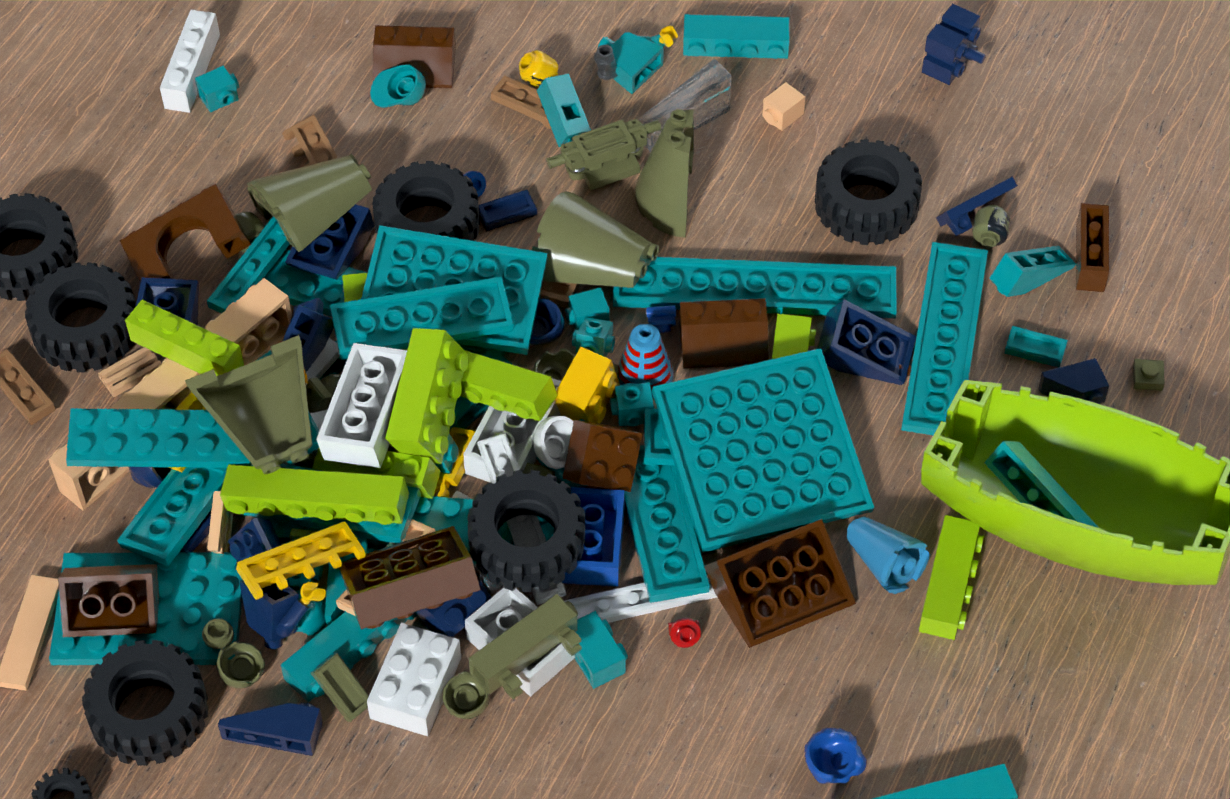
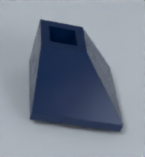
[228,518,282,562]

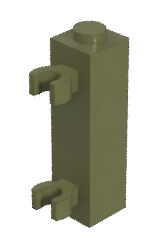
[468,594,582,700]

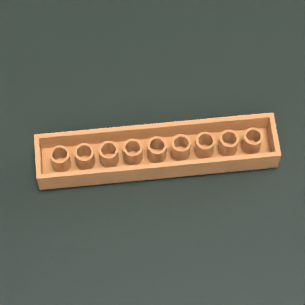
[48,278,292,511]

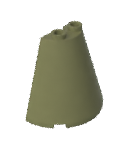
[635,109,694,238]
[247,154,372,252]
[532,191,659,288]
[185,335,312,474]

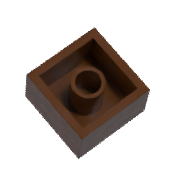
[562,420,642,492]

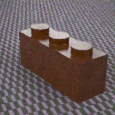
[1076,203,1109,292]

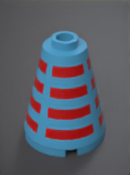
[617,324,674,399]

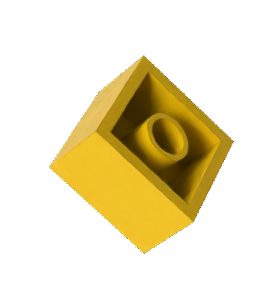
[555,346,620,424]

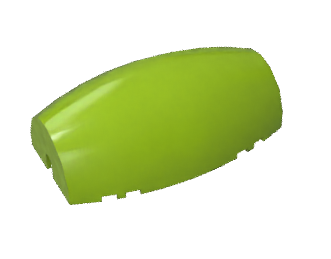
[921,380,1230,585]

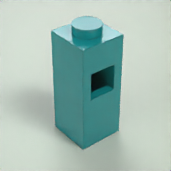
[537,74,591,147]

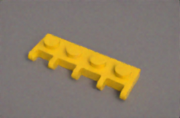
[236,521,366,600]

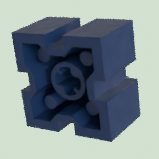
[922,3,986,85]

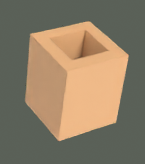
[762,82,805,131]

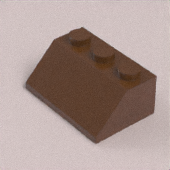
[373,25,456,88]
[679,298,769,369]
[58,564,159,637]

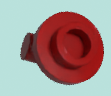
[668,618,701,648]

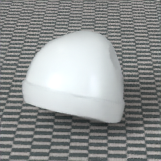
[533,416,574,469]

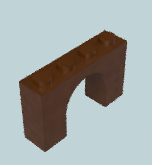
[120,184,251,283]

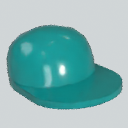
[370,65,426,108]

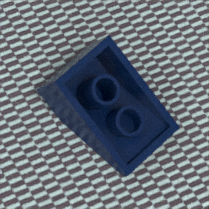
[285,204,375,280]
[817,299,916,385]

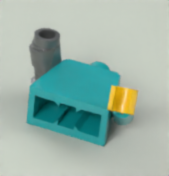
[594,26,678,94]

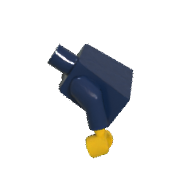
[239,580,326,649]

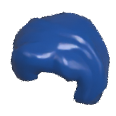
[804,728,867,784]

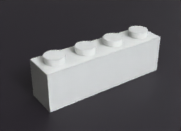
[160,10,220,113]

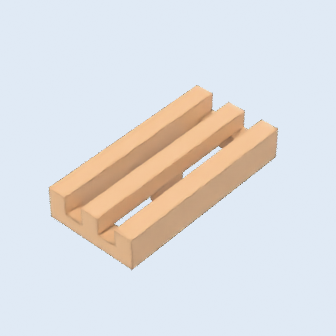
[98,347,162,397]
[207,491,233,554]

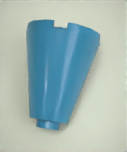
[847,517,930,594]

